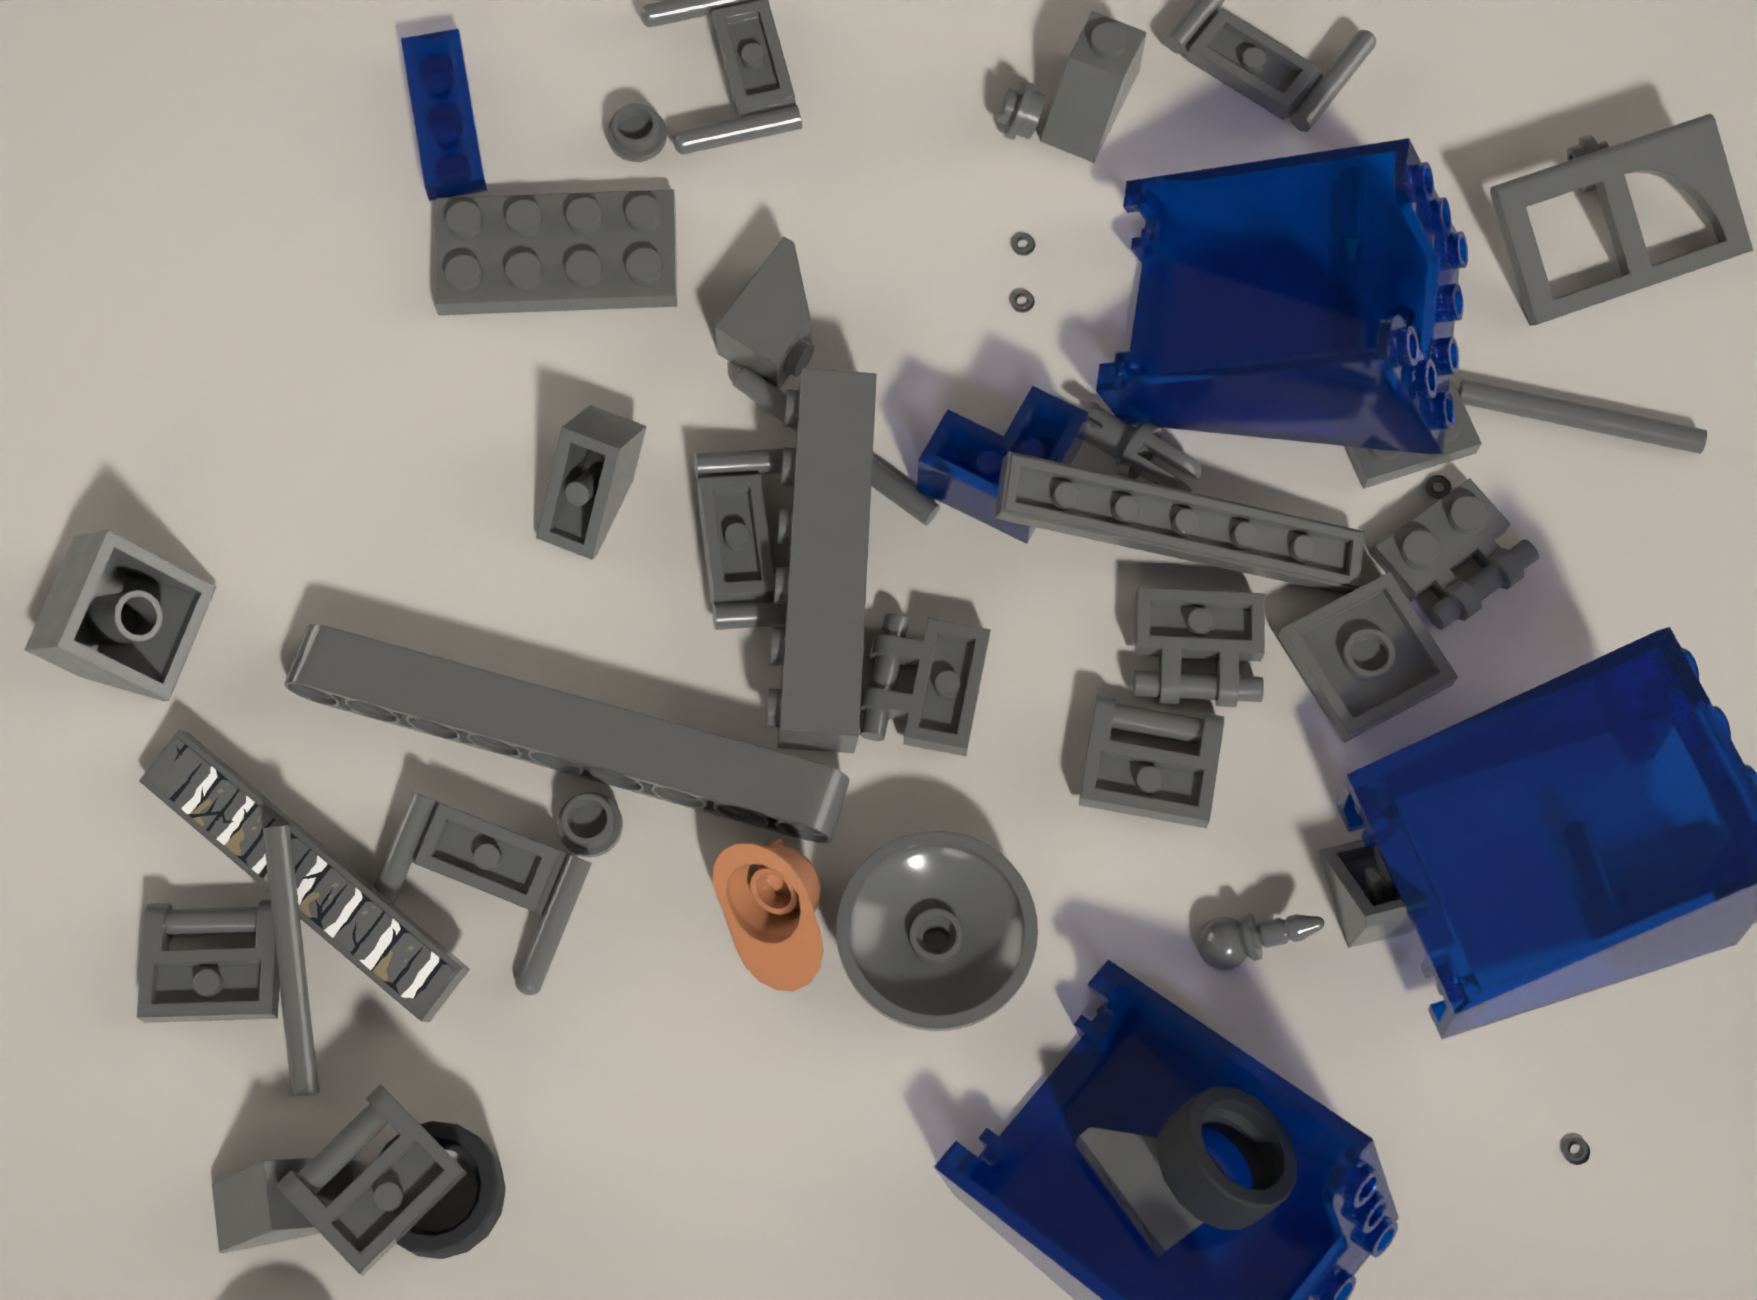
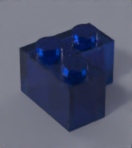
[917,386,1089,544]

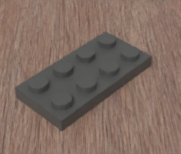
[434,189,678,315]

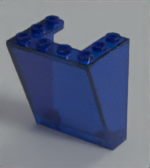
[1096,138,1468,455]
[1336,627,1757,1040]
[934,959,1399,1300]

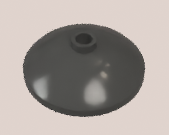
[836,831,1038,1031]

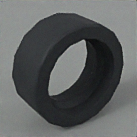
[1157,1086,1297,1230]
[377,1121,506,1259]

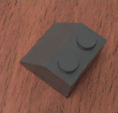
[24,530,216,701]

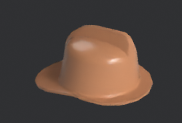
[712,839,824,991]

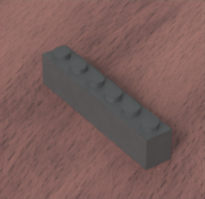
[766,368,877,753]

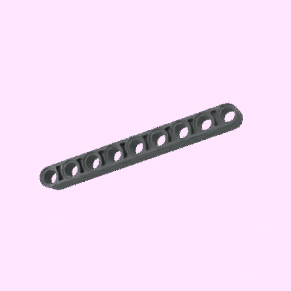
[284,624,850,843]

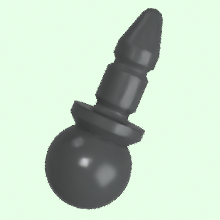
[1197,914,1325,970]

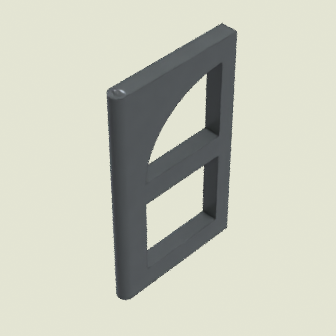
[1490,114,1753,326]

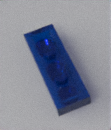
[401,29,488,201]

